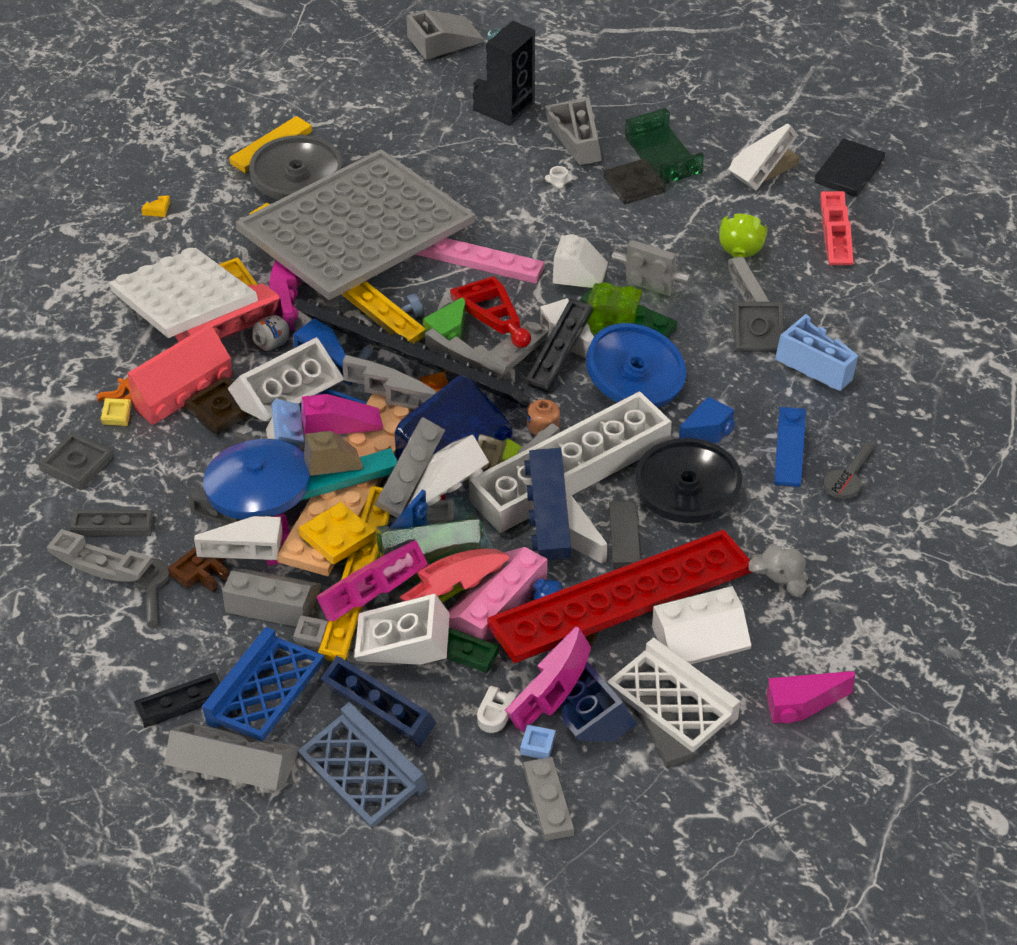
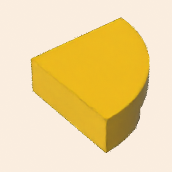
[142,196,170,217]

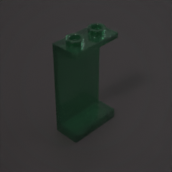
[625,108,704,185]
[376,513,484,584]

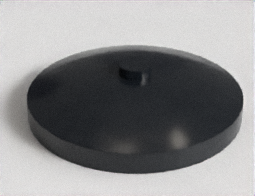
[635,438,742,523]

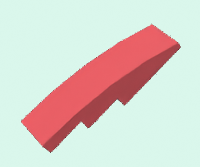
[820,191,854,265]

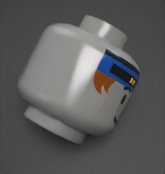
[252,315,289,351]

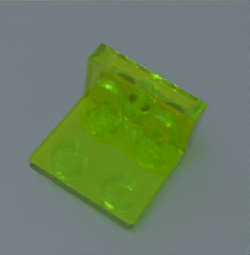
[587,282,642,334]

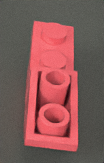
[400,549,510,602]

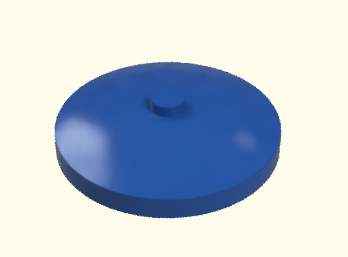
[586,323,686,408]
[203,439,311,520]

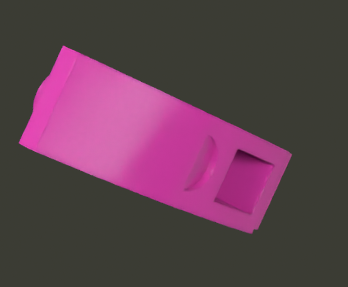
[269,260,301,331]
[505,627,591,732]

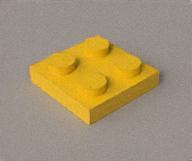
[298,501,376,565]

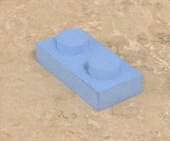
[271,399,304,448]

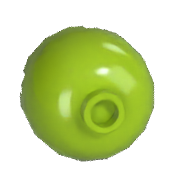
[719,213,767,258]

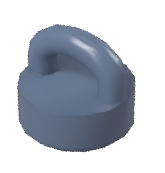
[401,293,424,319]

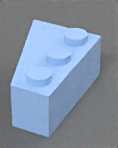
[775,314,858,391]

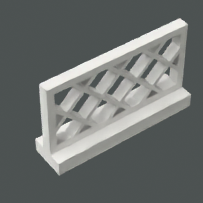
[607,638,740,752]

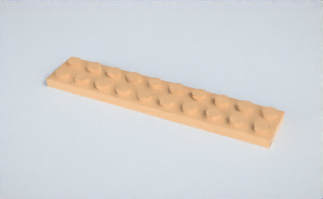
[277,394,421,576]

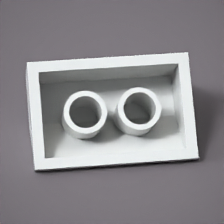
[652,586,751,664]

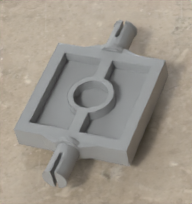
[611,240,691,296]

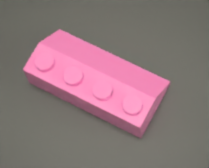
[448,547,547,642]

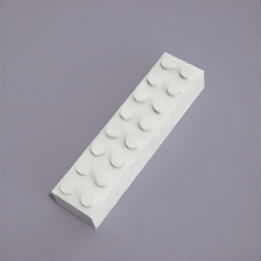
[469,391,672,533]

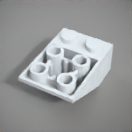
[405,435,489,509]

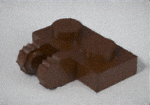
[168,547,230,591]

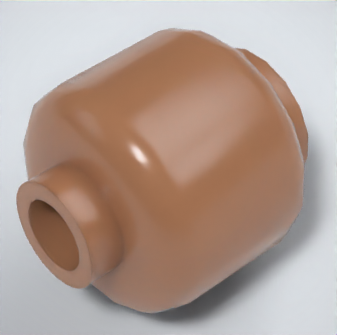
[527,399,560,436]

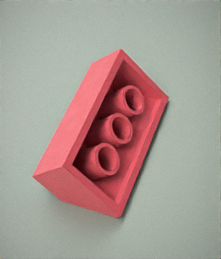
[175,283,280,342]
[127,324,233,425]

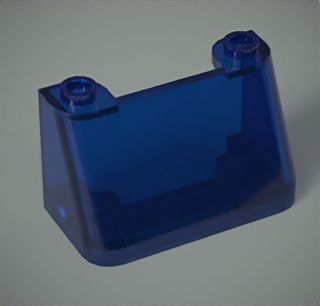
[395,375,513,461]

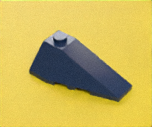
[561,661,637,742]

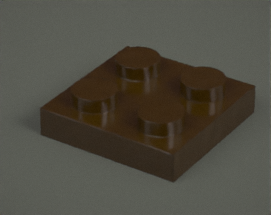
[185,377,251,435]

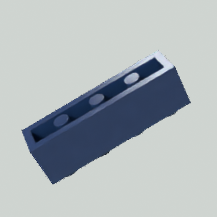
[524,447,571,560]
[321,655,436,747]

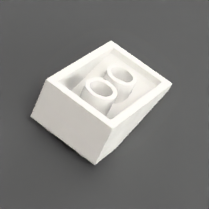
[354,594,450,665]

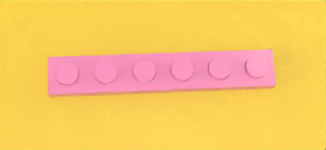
[415,238,545,284]

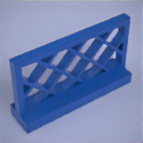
[202,627,325,742]

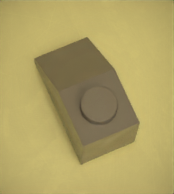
[304,431,363,476]

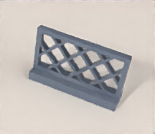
[298,702,428,829]

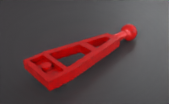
[450,276,531,348]

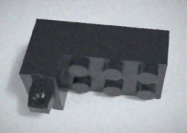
[473,21,535,126]

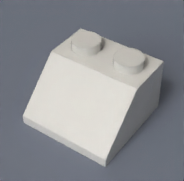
[553,234,608,288]

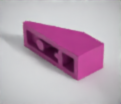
[301,394,383,435]
[766,671,855,723]

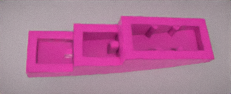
[316,540,428,621]

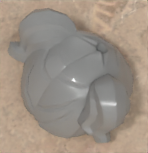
[749,544,808,597]

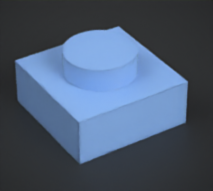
[520,725,556,759]

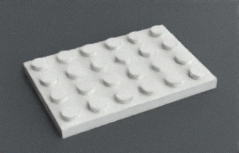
[109,248,258,338]

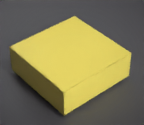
[101,398,132,426]

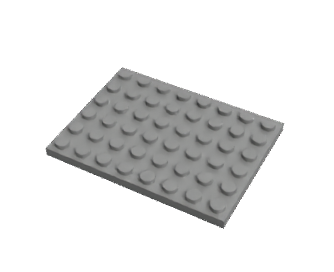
[236,149,475,300]

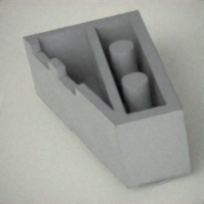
[545,97,602,165]

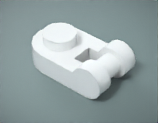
[477,686,519,733]

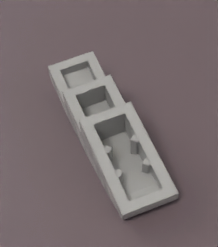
[425,328,515,381]
[343,355,437,414]

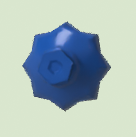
[532,579,563,600]

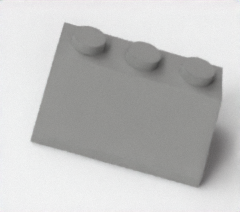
[222,568,321,627]

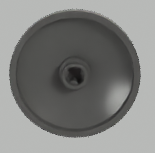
[249,135,343,200]

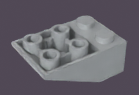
[406,10,484,60]

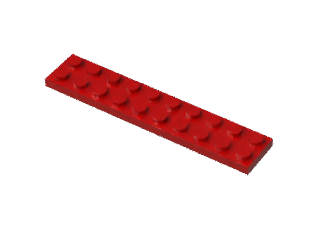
[487,529,752,664]

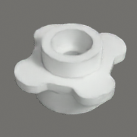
[545,166,573,188]

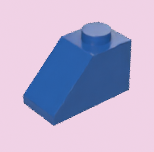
[679,397,735,443]

